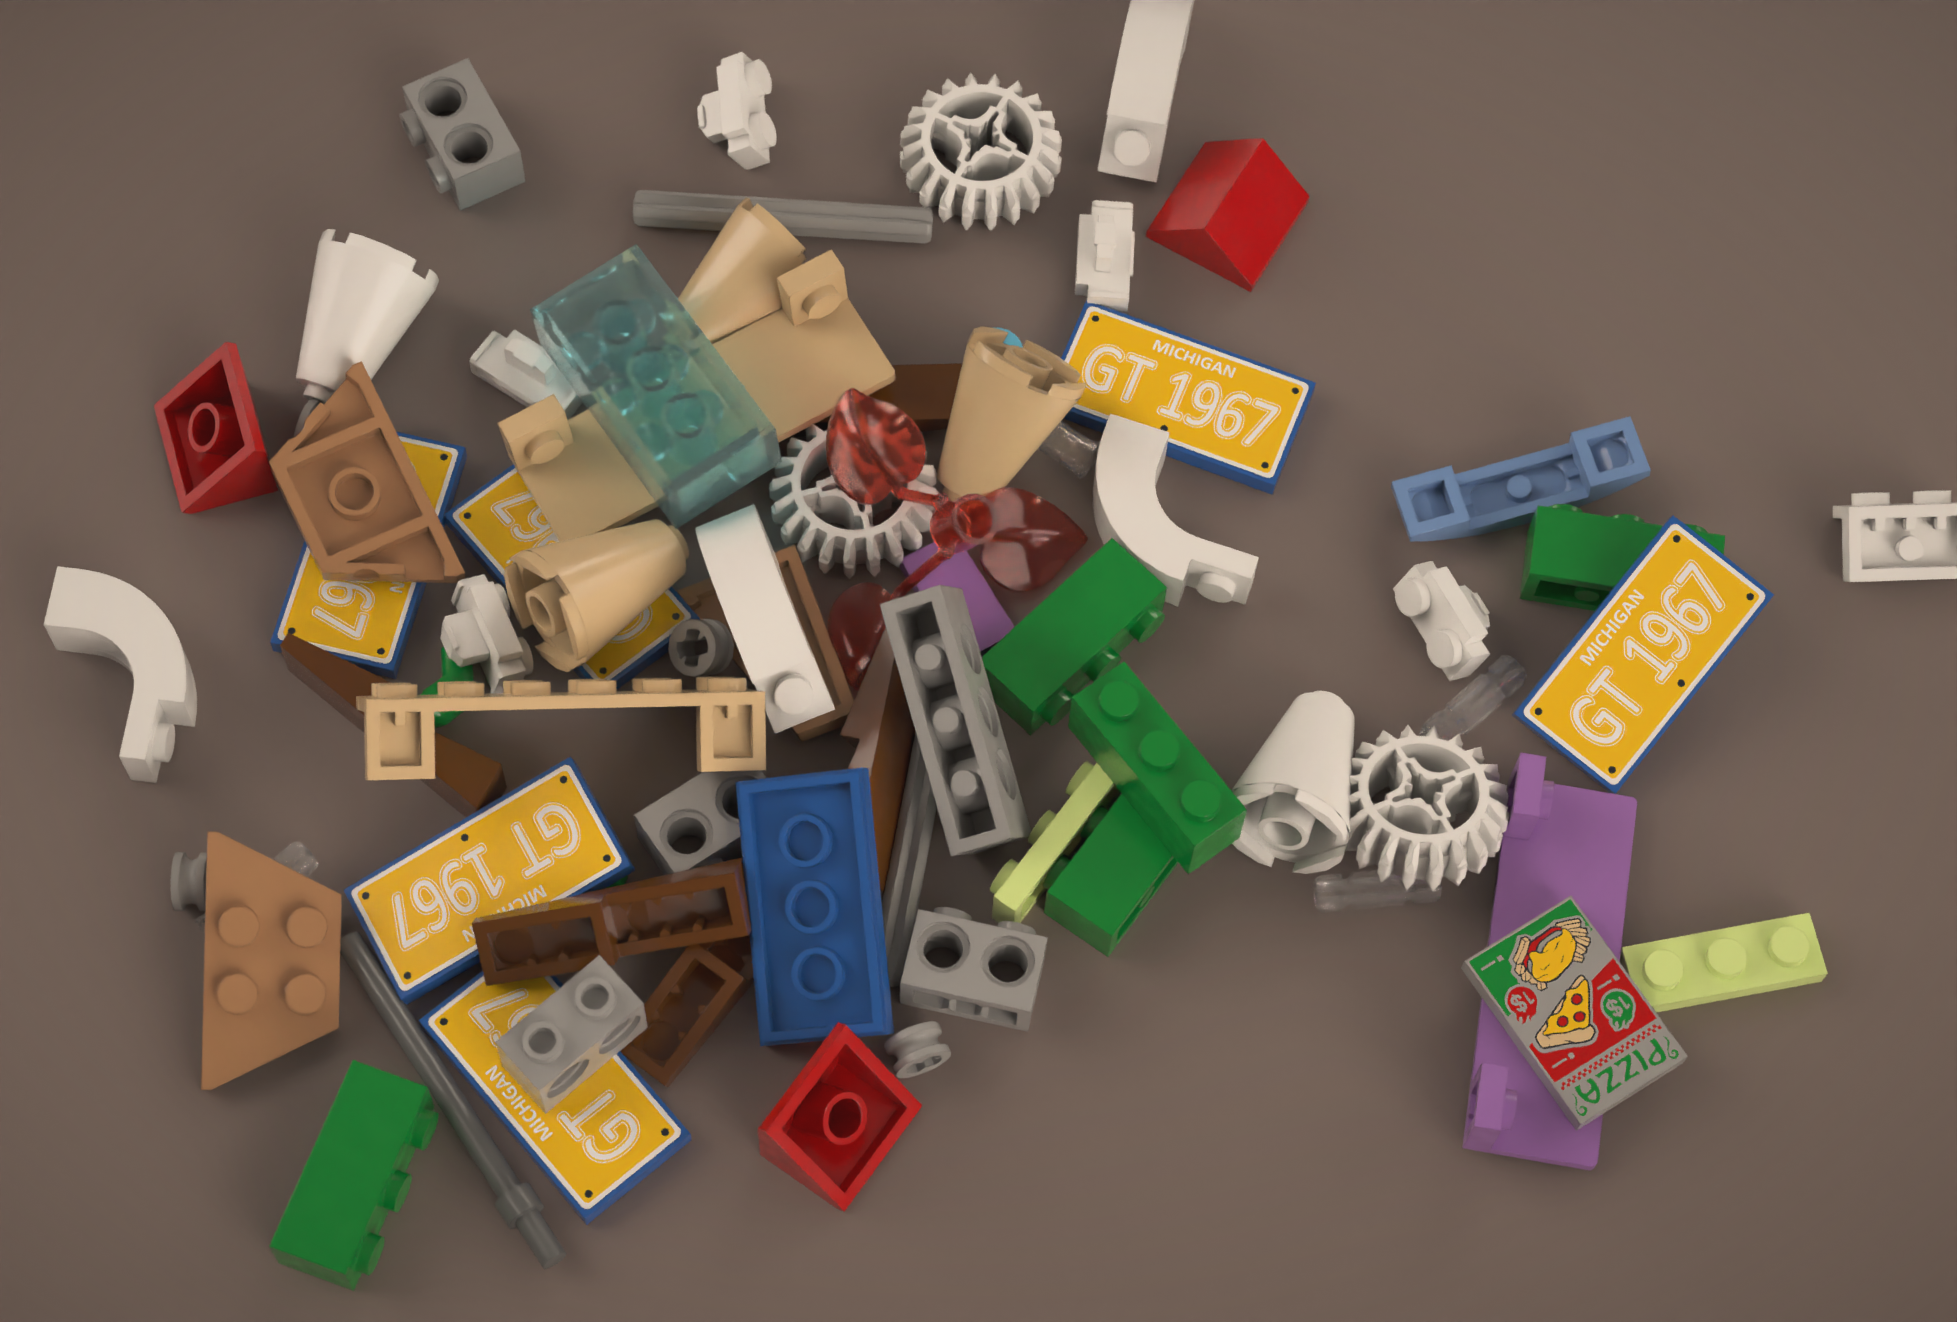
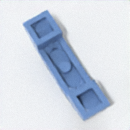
[1391,416,1651,542]

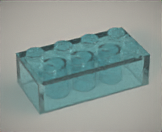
[530,244,782,529]

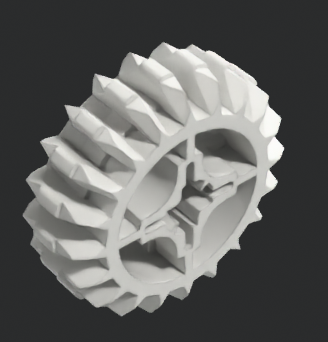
[900,73,1062,231]
[769,411,939,579]
[1339,725,1509,892]

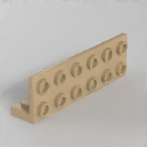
[498,249,896,542]
[356,676,766,780]

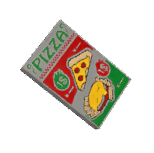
[1461,896,1688,1131]

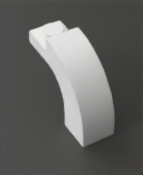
[1097,0,1194,182]
[1093,414,1259,607]
[695,504,835,733]
[44,566,197,783]

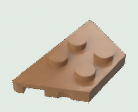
[269,361,465,583]
[201,831,342,1090]

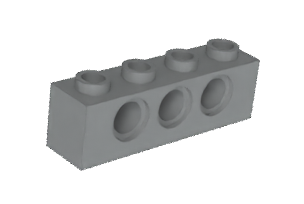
[880,585,1031,856]

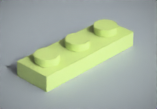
[990,761,1120,923]
[1620,913,1828,1012]

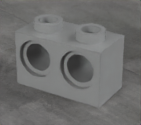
[399,58,526,211]
[634,771,766,875]
[900,907,1048,1032]
[495,955,648,1114]

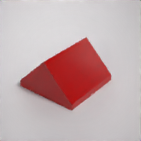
[1146,138,1310,292]
[154,342,278,514]
[758,1022,923,1212]

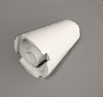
[296,229,439,404]
[1231,691,1355,874]

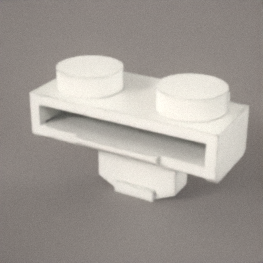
[697,52,777,170]
[1075,200,1135,312]
[469,329,586,420]
[1393,561,1490,681]
[440,574,533,693]

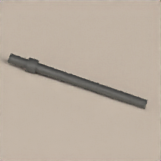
[340,932,567,1269]

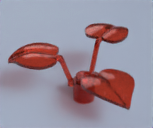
[826,388,1088,691]

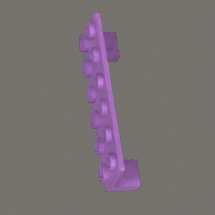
[1462,753,1637,1170]

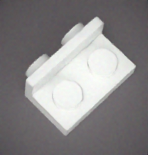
[1833,490,1957,582]

